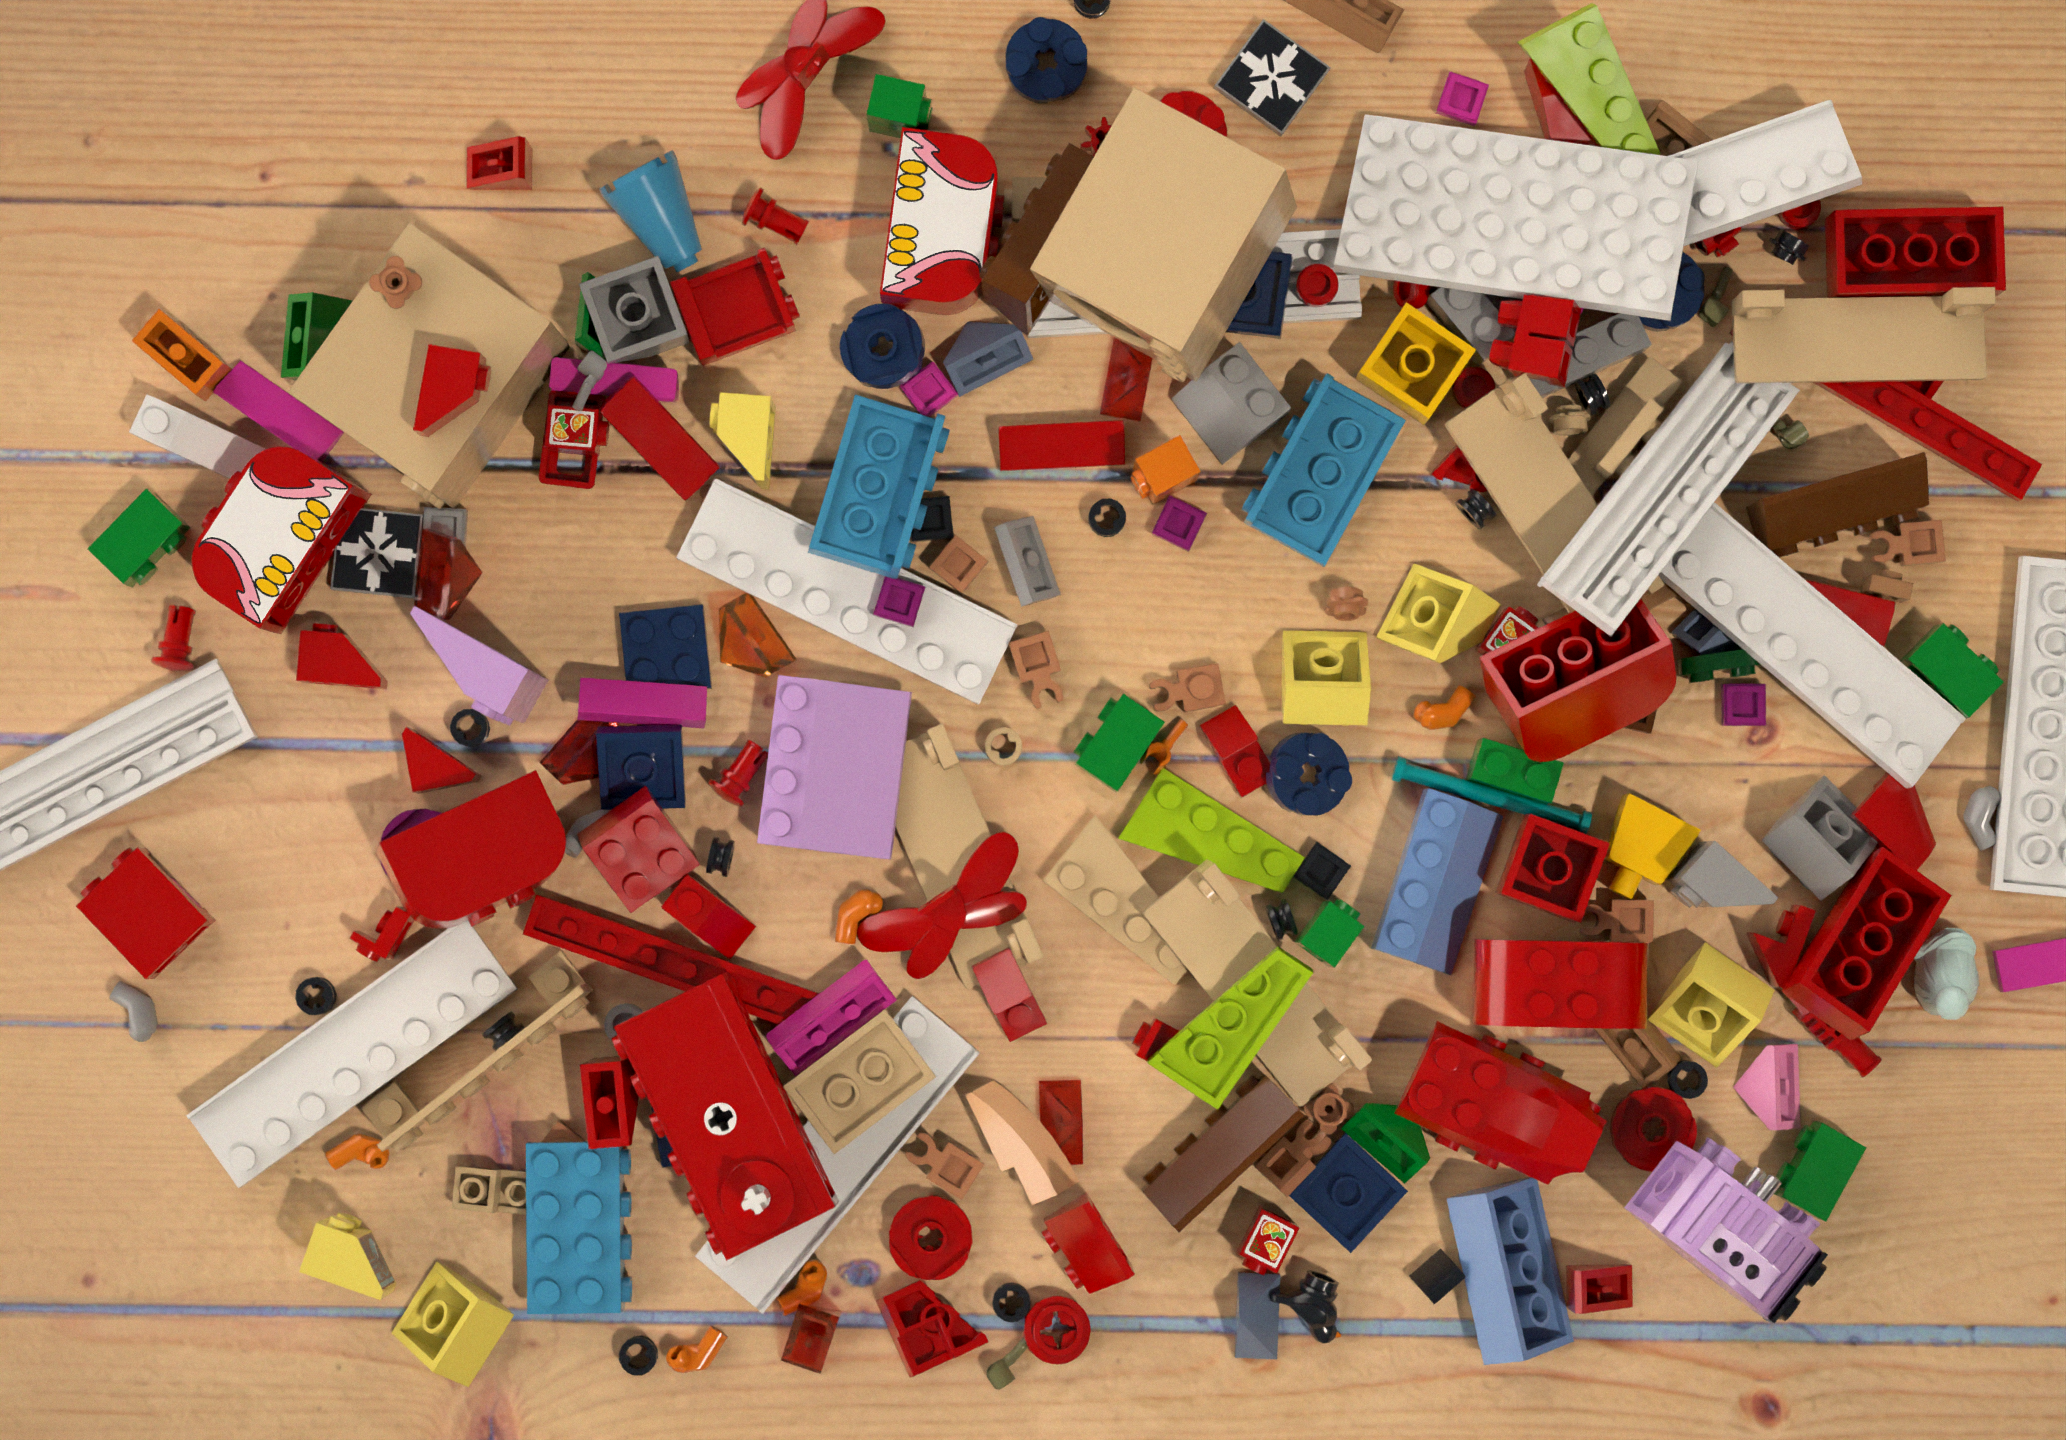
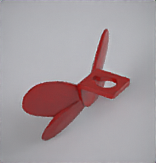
[736,0,886,160]
[857,832,1027,979]

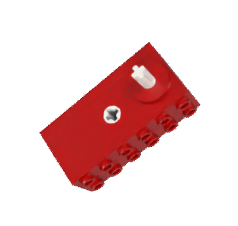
[611,972,839,1261]

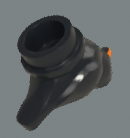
[1270,1270,1342,1344]

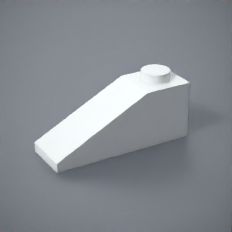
[129,394,265,479]

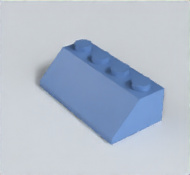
[1371,788,1503,975]
[1446,1177,1574,1365]

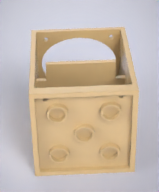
[1030,88,1297,382]
[288,223,570,509]

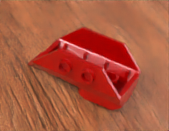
[1394,1021,1604,1185]

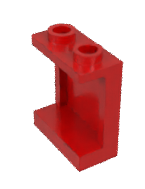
[670,247,800,366]
[76,847,216,979]

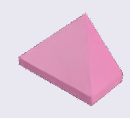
[1733,1044,1801,1130]

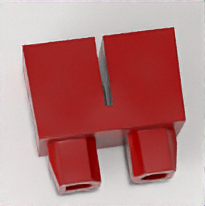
[1489,294,1581,388]

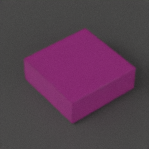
[1151,495,1207,552]
[873,576,926,628]
[1721,684,1766,726]

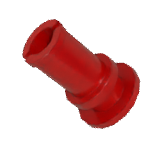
[742,187,809,245]
[151,605,196,671]
[708,740,768,807]

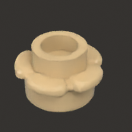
[1549,405,1591,436]

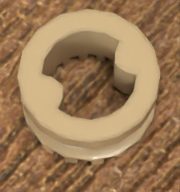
[985,727,1022,766]

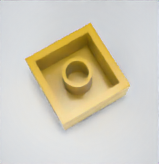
[1355,302,1476,425]

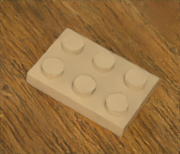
[783,1009,937,1154]

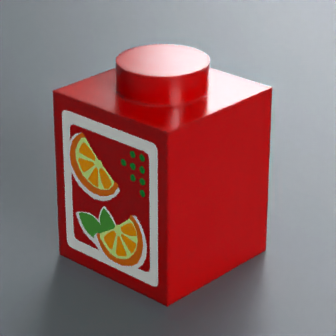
[544,405,609,456]
[1475,606,1539,655]
[1237,1206,1300,1276]

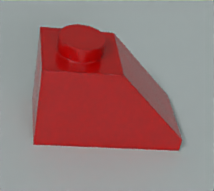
[413,344,491,437]
[296,623,388,689]
[661,874,757,959]
[580,1056,639,1149]

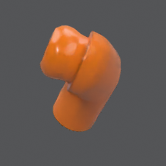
[325,1133,389,1170]
[666,1326,728,1373]

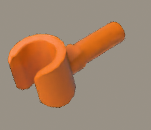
[1140,719,1188,775]

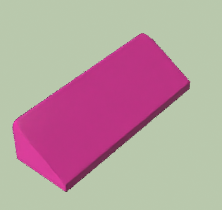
[549,357,679,403]
[213,361,344,462]
[577,677,707,729]
[766,960,897,1076]

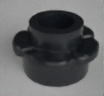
[1769,229,1810,265]

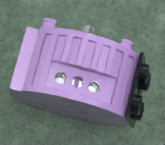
[1624,1137,1828,1323]

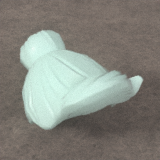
[1914,927,1979,1020]

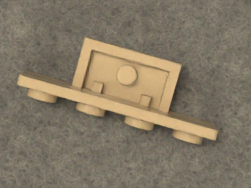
[1568,357,1681,496]

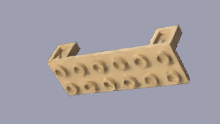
[1732,287,1996,384]
[1445,373,1665,613]
[895,723,1044,989]
[1143,859,1372,1107]
[361,951,593,1152]

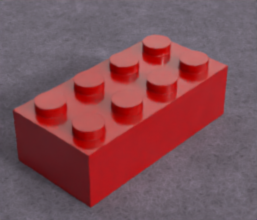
[1825,206,2006,298]
[1781,847,1952,1040]

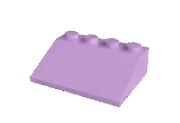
[410,606,549,726]
[757,675,912,860]

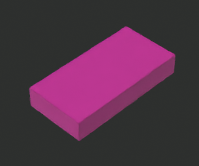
[1992,938,2066,992]

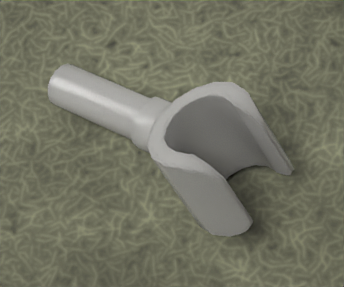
[572,351,607,411]

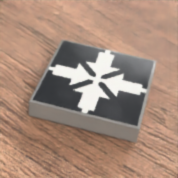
[1214,19,1331,137]
[330,508,424,599]

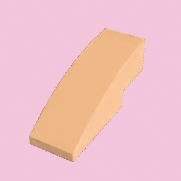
[966,1080,1079,1205]

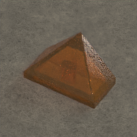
[719,593,797,678]

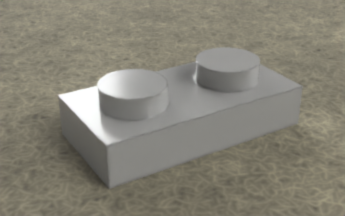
[994,516,1061,607]

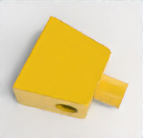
[1604,793,1701,900]

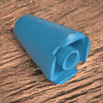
[599,150,702,272]

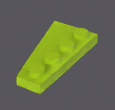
[1517,3,1660,155]
[1118,768,1305,893]
[1147,946,1313,1110]

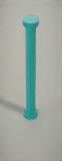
[1391,756,1592,834]

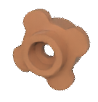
[369,256,422,309]
[1325,587,1368,621]
[1304,1084,1354,1135]

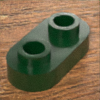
[1677,650,1761,683]

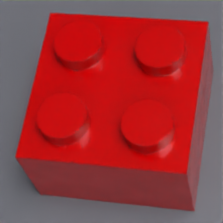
[577,786,700,913]
[1495,814,1610,923]

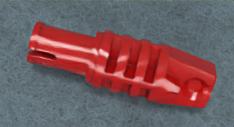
[1786,995,1882,1078]

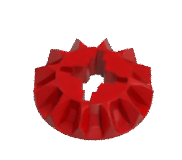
[1023,1296,1091,1365]

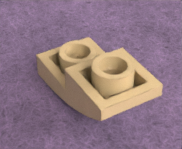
[452,1166,526,1215]

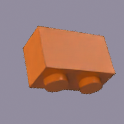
[132,309,232,401]
[1130,435,1201,505]

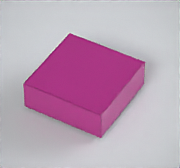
[1435,72,1489,127]
[900,361,958,417]

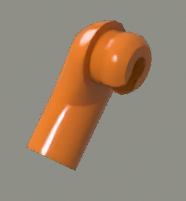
[1414,685,1476,730]
[835,889,883,944]
[776,1259,827,1316]

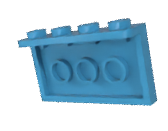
[1241,373,1406,567]
[807,395,950,579]
[526,1141,632,1314]

